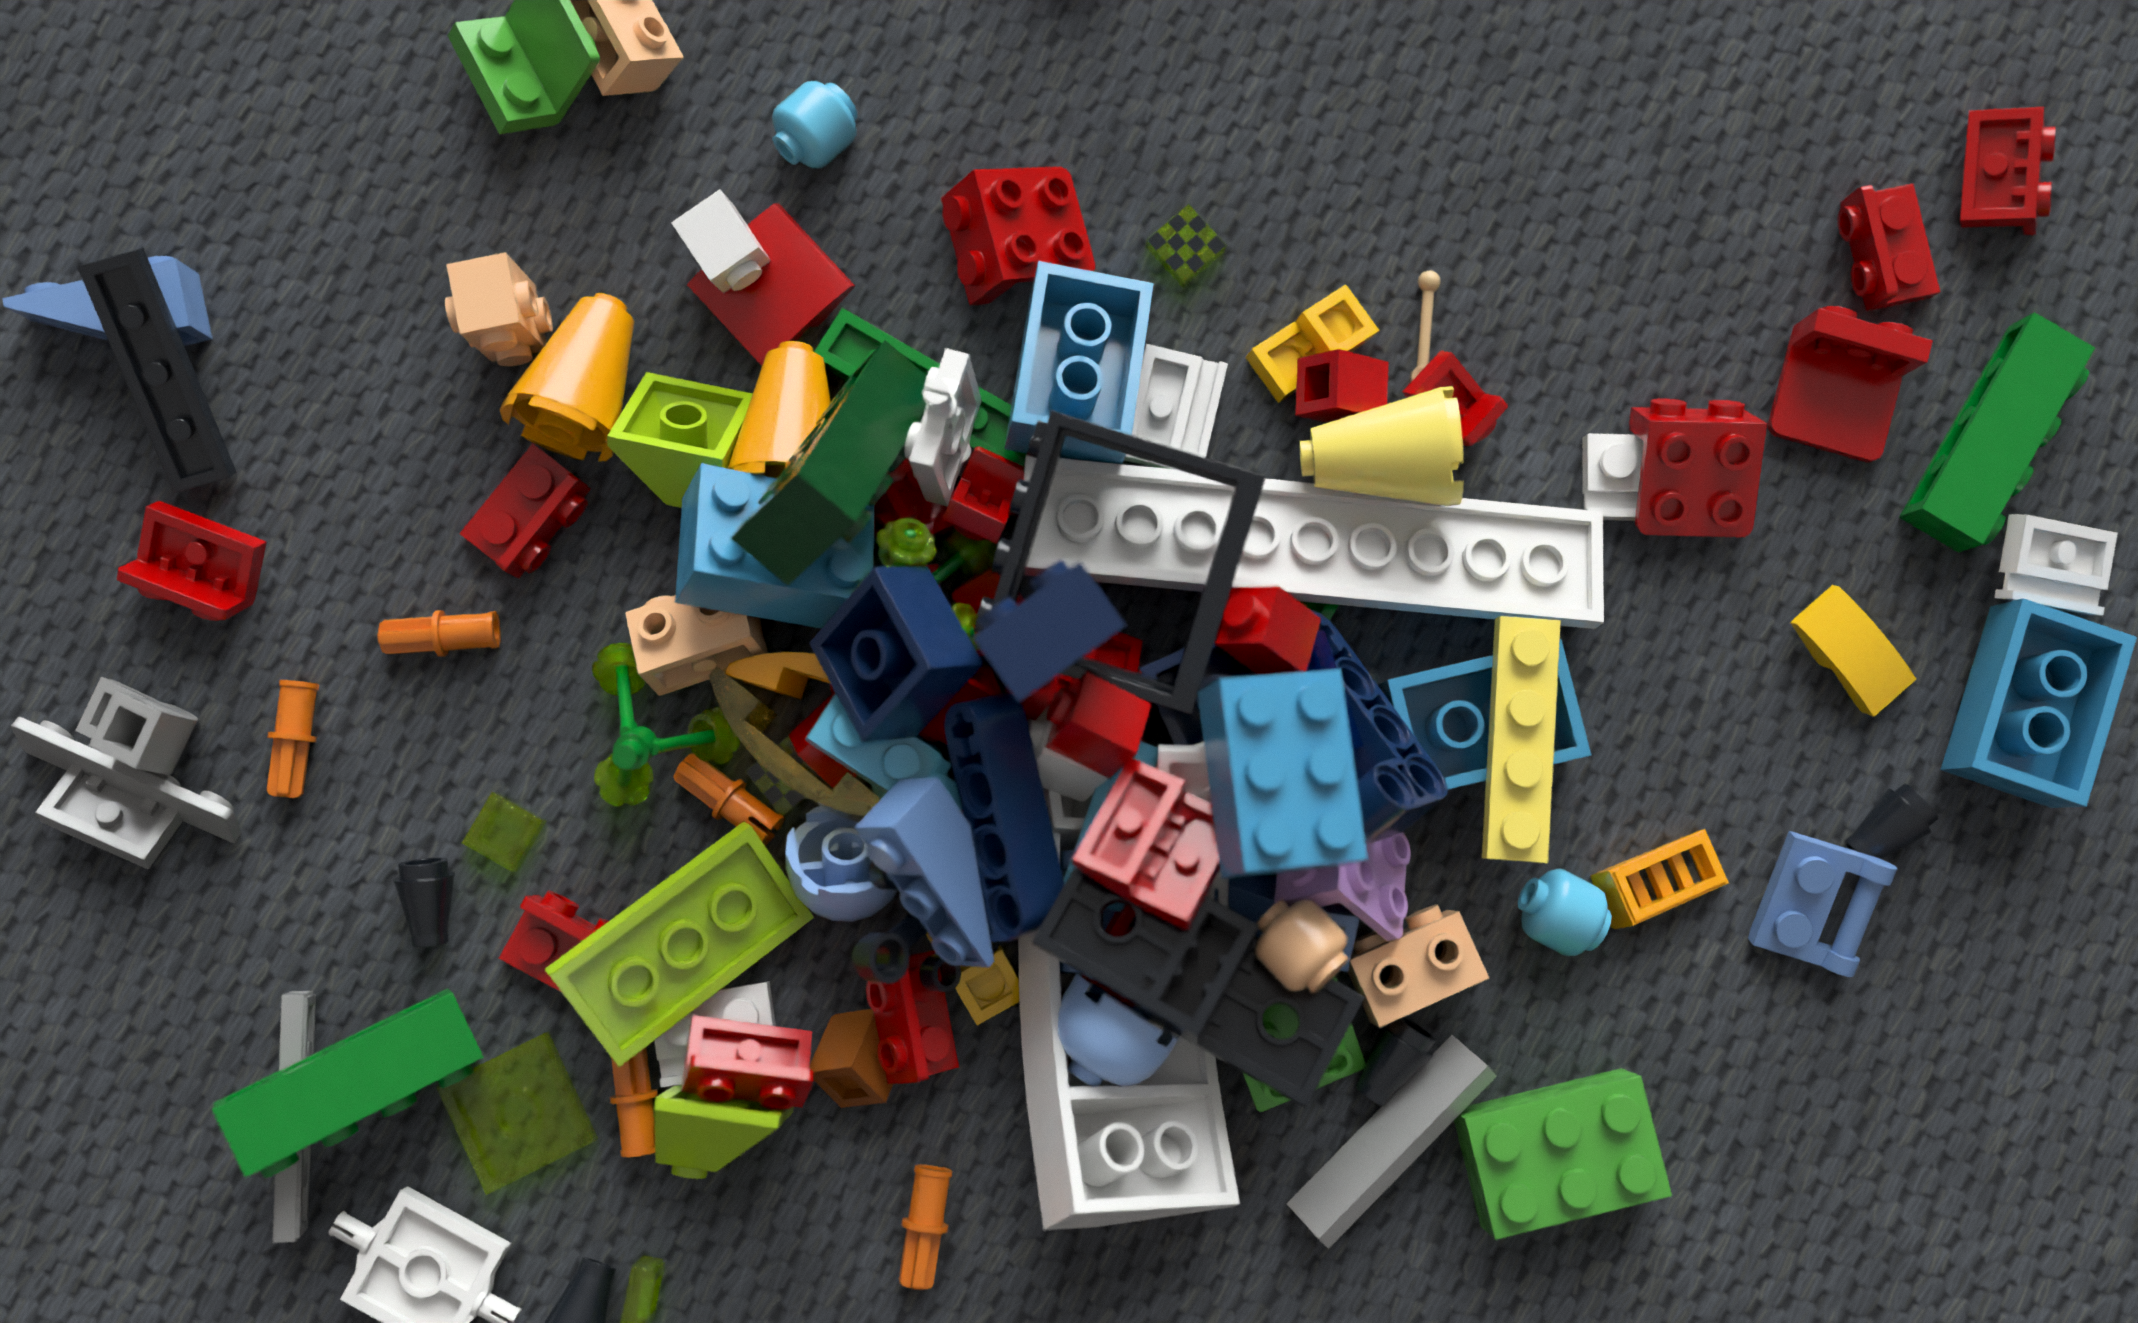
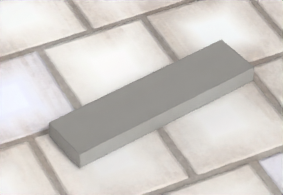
[273,991,316,1243]
[1287,1035,1497,1249]

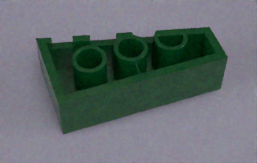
[730,340,927,586]

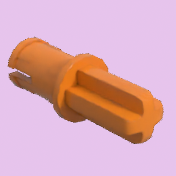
[377,610,501,657]
[266,680,319,798]
[674,753,785,846]
[609,1047,658,1157]
[899,1164,953,1290]

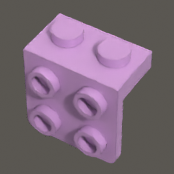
[1274,832,1411,941]

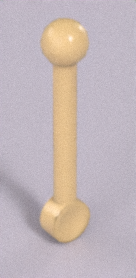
[1410,270,1440,382]

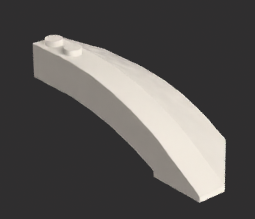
[1018,788,1240,1230]

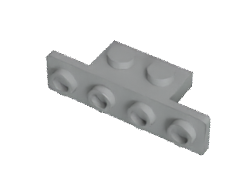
[11,717,241,869]

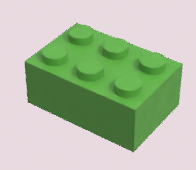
[1454,1068,1672,1240]

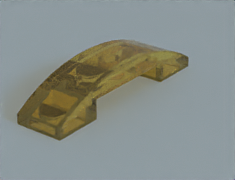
[709,666,881,823]

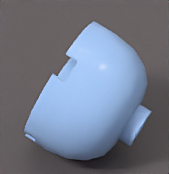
[786,801,898,922]
[1058,973,1179,1087]

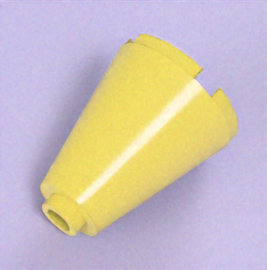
[1299,386,1464,506]

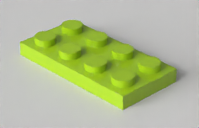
[545,821,814,1067]

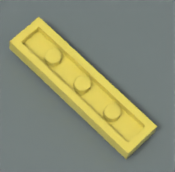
[1482,616,1561,863]

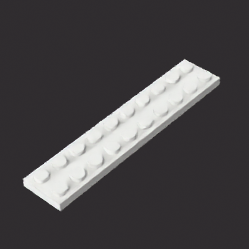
[1023,455,1604,629]

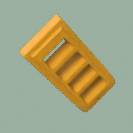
[1590,829,1729,929]

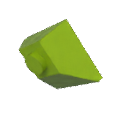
[607,372,752,508]
[654,1084,794,1179]

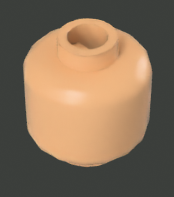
[1255,899,1349,993]

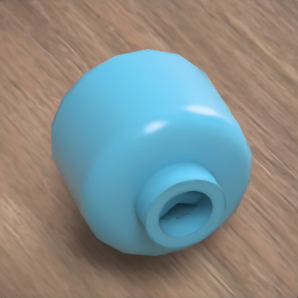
[772,81,858,168]
[1518,869,1612,956]

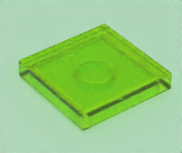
[436,1031,598,1195]

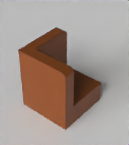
[809,1009,893,1108]

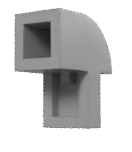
[75,677,198,775]

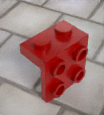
[941,167,1095,305]
[1768,306,1933,462]
[1629,399,1767,537]

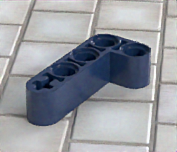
[1306,610,1448,844]
[944,693,1065,942]

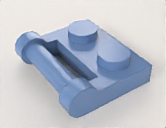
[1748,831,1897,977]

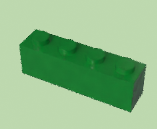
[1899,312,2095,553]
[212,988,483,1178]

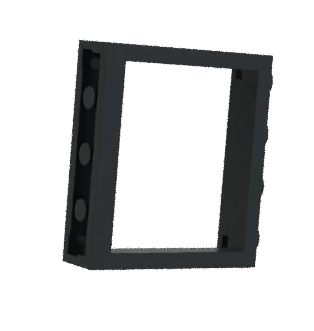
[974,410,1266,714]

